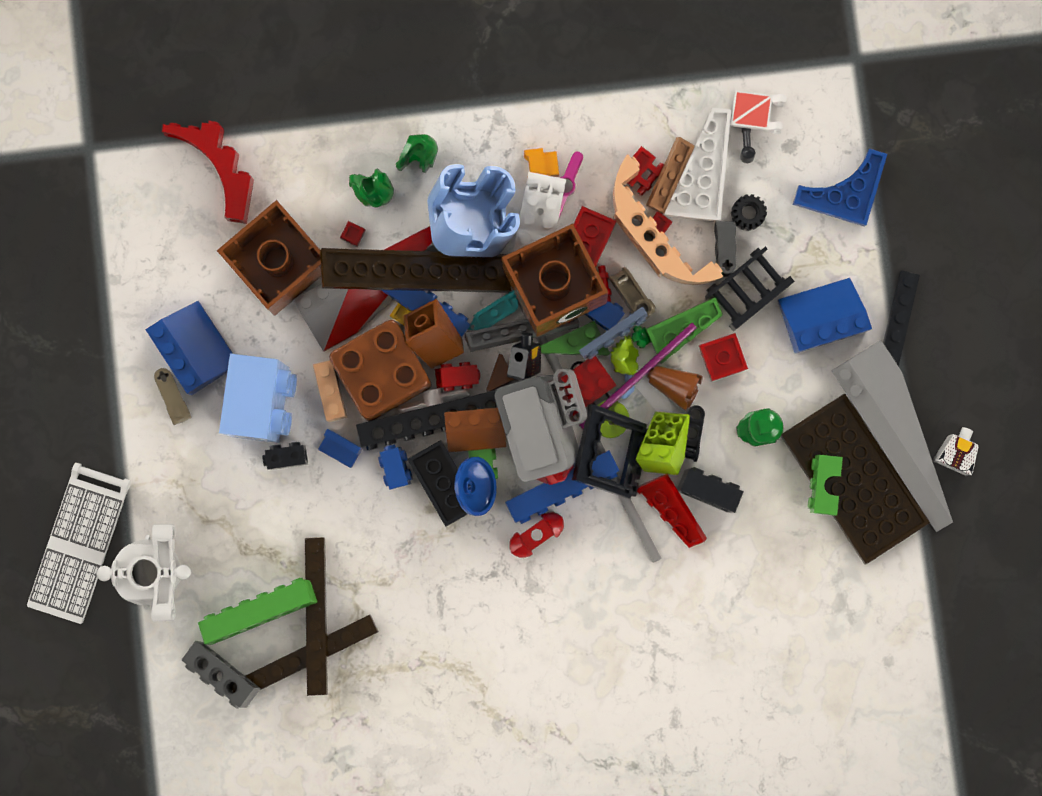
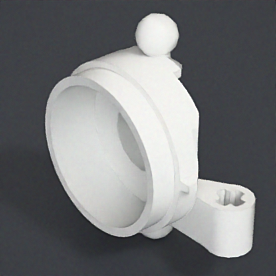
[96,524,191,621]

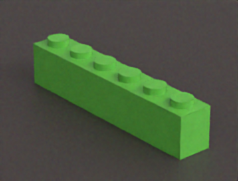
[198,578,317,645]

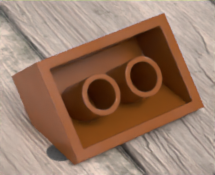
[444,408,506,453]

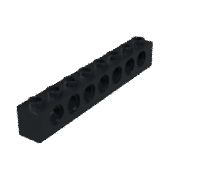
[356,390,498,450]

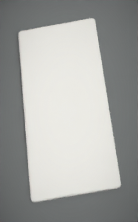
[635,376,676,413]

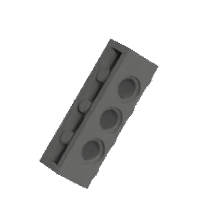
[182,641,261,709]

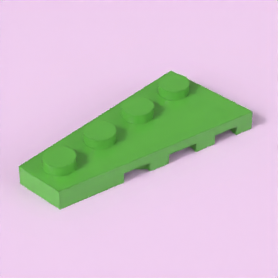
[645,297,723,364]

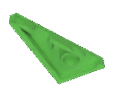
[541,321,610,356]

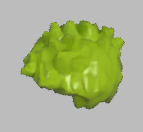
[610,335,639,375]

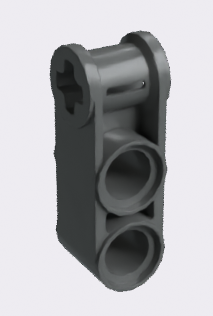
[714,221,736,277]

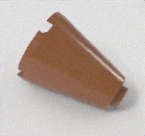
[647,366,703,411]

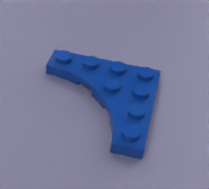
[792,149,887,227]

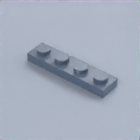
[579,307,648,359]

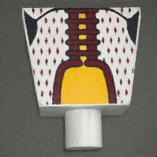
[933,427,978,476]

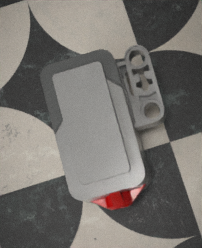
[495,368,587,485]

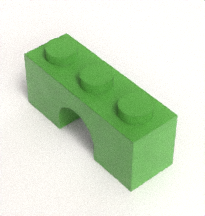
[808,455,843,515]

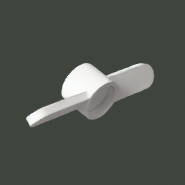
[398,388,470,412]

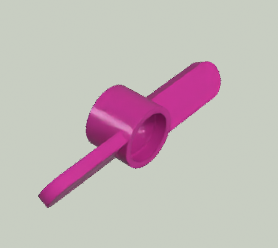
[559,151,583,217]

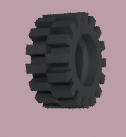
[731,194,767,231]

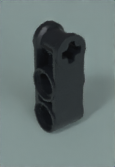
[685,405,705,462]

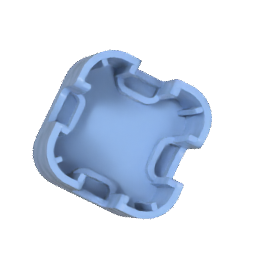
[427,164,520,257]

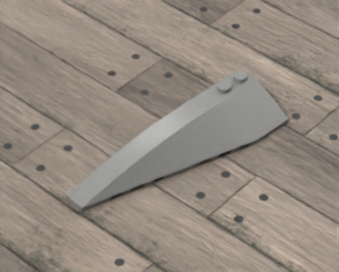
[831,340,953,532]

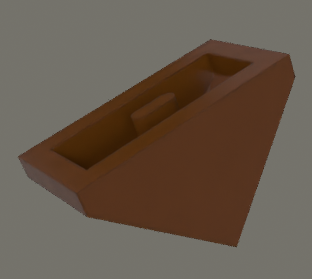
[486,354,514,392]

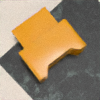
[524,148,559,177]

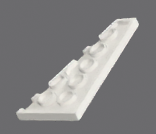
[663,108,731,222]

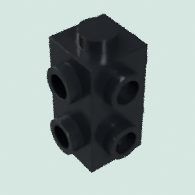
[262,442,308,470]

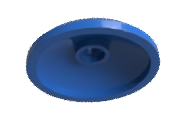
[454,457,497,516]

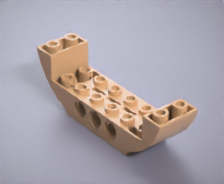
[613,154,723,285]

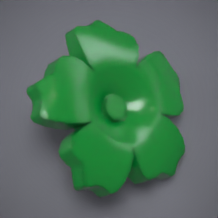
[631,326,651,348]

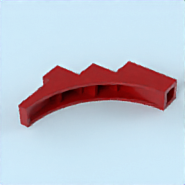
[162,121,254,224]

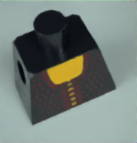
[507,332,541,381]

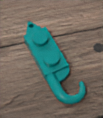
[468,290,518,330]

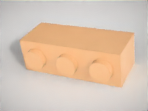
[313,360,348,422]

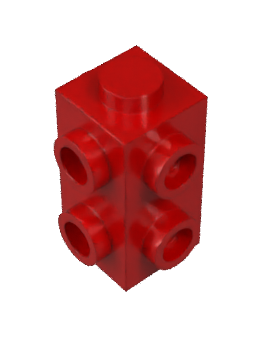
[435,362,481,391]

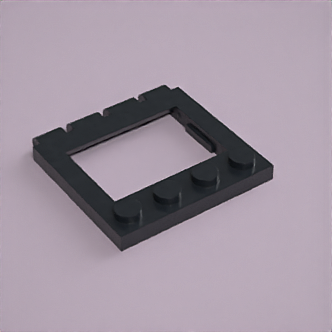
[572,404,648,499]

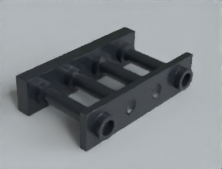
[705,246,795,332]

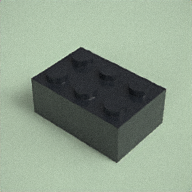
[677,467,744,513]

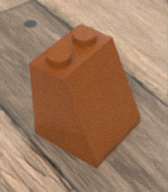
[404,299,464,369]

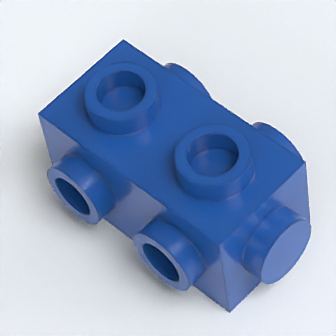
[378,444,413,490]

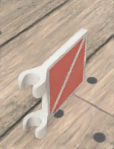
[730,90,786,134]

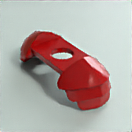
[509,512,564,558]

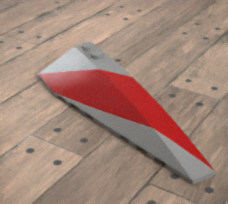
[293,226,440,352]

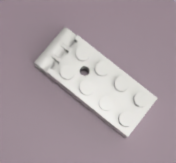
[513,172,566,252]

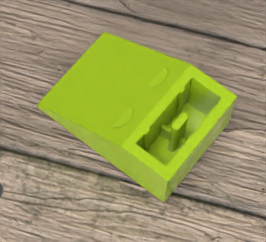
[636,412,690,475]

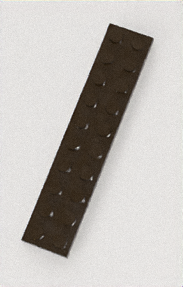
[320,248,512,293]

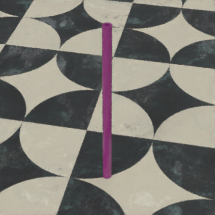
[579,323,697,430]

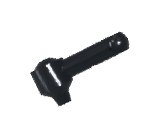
[740,128,756,163]

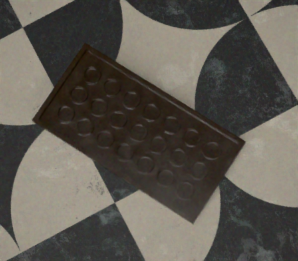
[781,394,930,565]

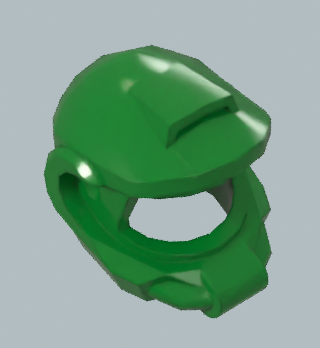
[396,134,438,173]
[349,168,394,208]
[736,408,784,446]

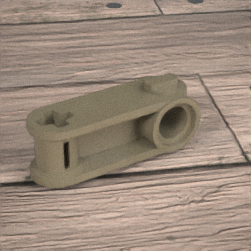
[609,266,656,320]
[154,368,192,425]

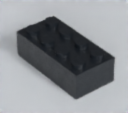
[407,440,468,527]

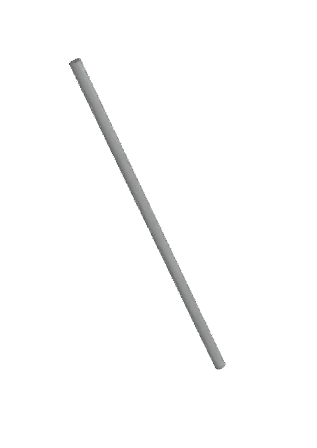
[516,297,661,563]

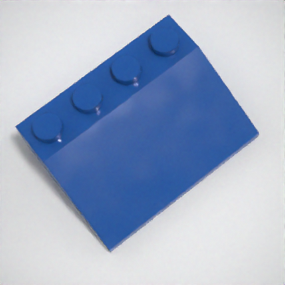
[777,278,872,354]
[145,301,233,396]

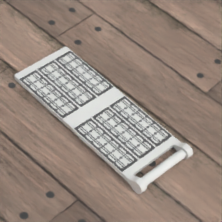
[27,463,131,624]

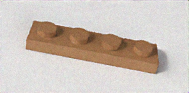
[646,137,695,214]

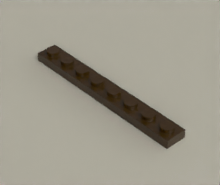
[305,537,328,696]
[232,614,379,693]

